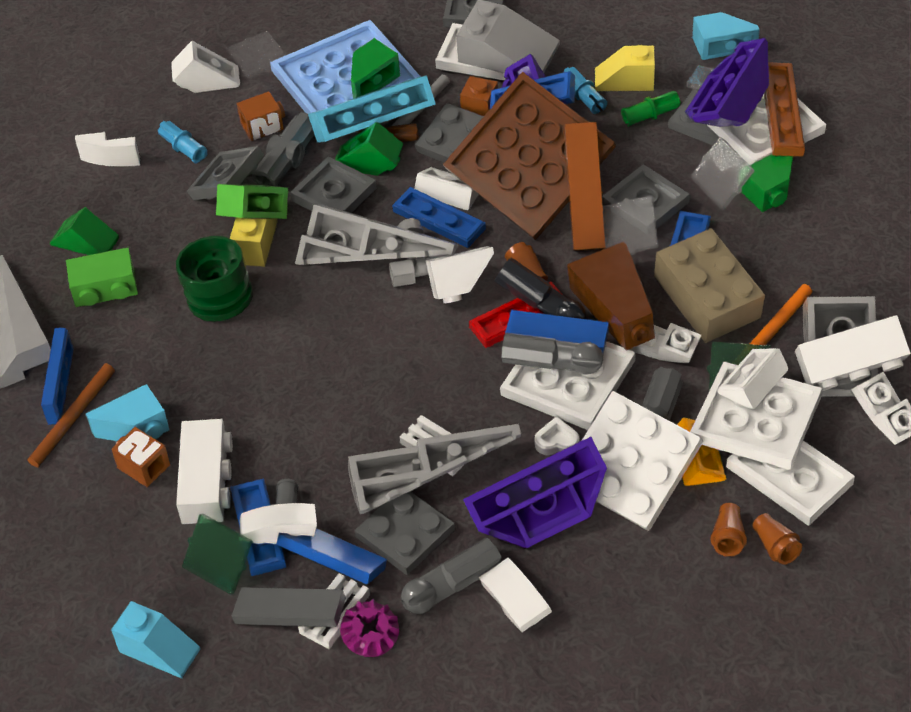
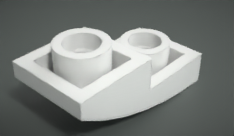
[75,132,140,166]
[629,323,701,363]
[851,372,911,445]
[240,503,317,544]
[479,558,552,632]

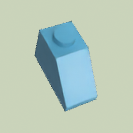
[692,12,760,60]
[86,384,170,441]
[111,601,200,679]

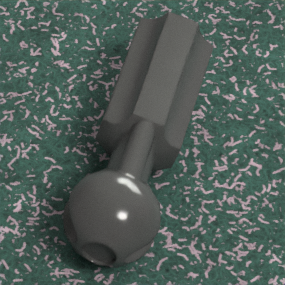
[501,332,603,375]
[642,367,683,421]
[401,538,501,615]

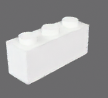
[795,315,911,391]
[176,419,233,524]

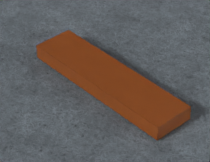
[764,62,805,156]
[564,122,605,251]

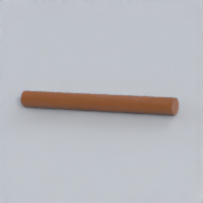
[27,363,115,467]

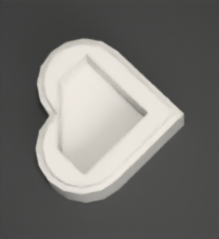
[534,416,580,455]

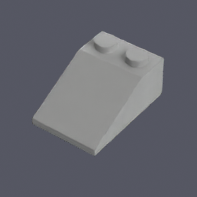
[456,0,560,73]
[803,296,878,397]

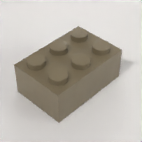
[654,228,765,343]

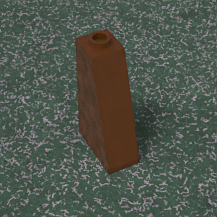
[567,241,655,350]

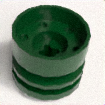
[176,236,253,322]

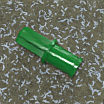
[621,91,681,127]

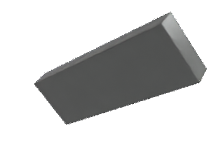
[231,587,346,627]

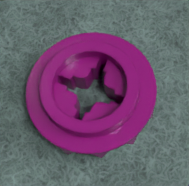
[340,599,399,657]

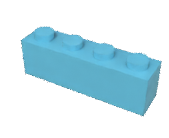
[308,75,436,143]

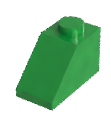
[351,38,400,99]
[335,122,403,176]
[739,154,793,212]

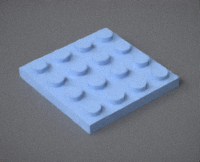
[270,20,421,114]

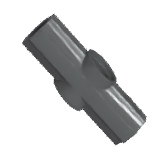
[252,112,315,187]

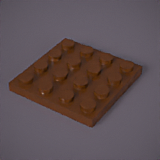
[443,72,616,240]

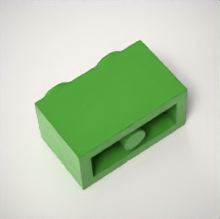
[216,184,288,219]
[66,248,138,307]

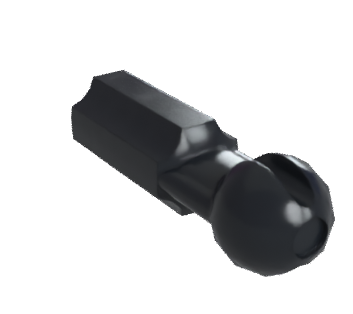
[495,257,586,319]

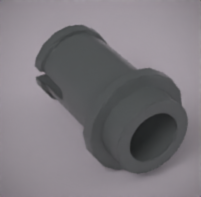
[275,479,299,505]

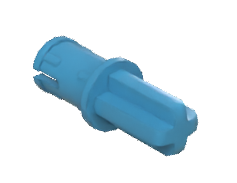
[564,67,607,114]
[158,121,207,163]

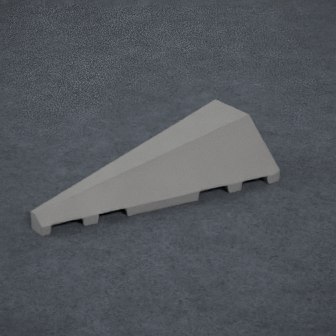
[295,204,458,265]
[0,255,51,389]
[348,424,521,514]

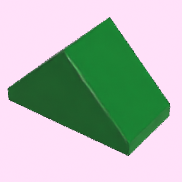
[50,207,119,255]

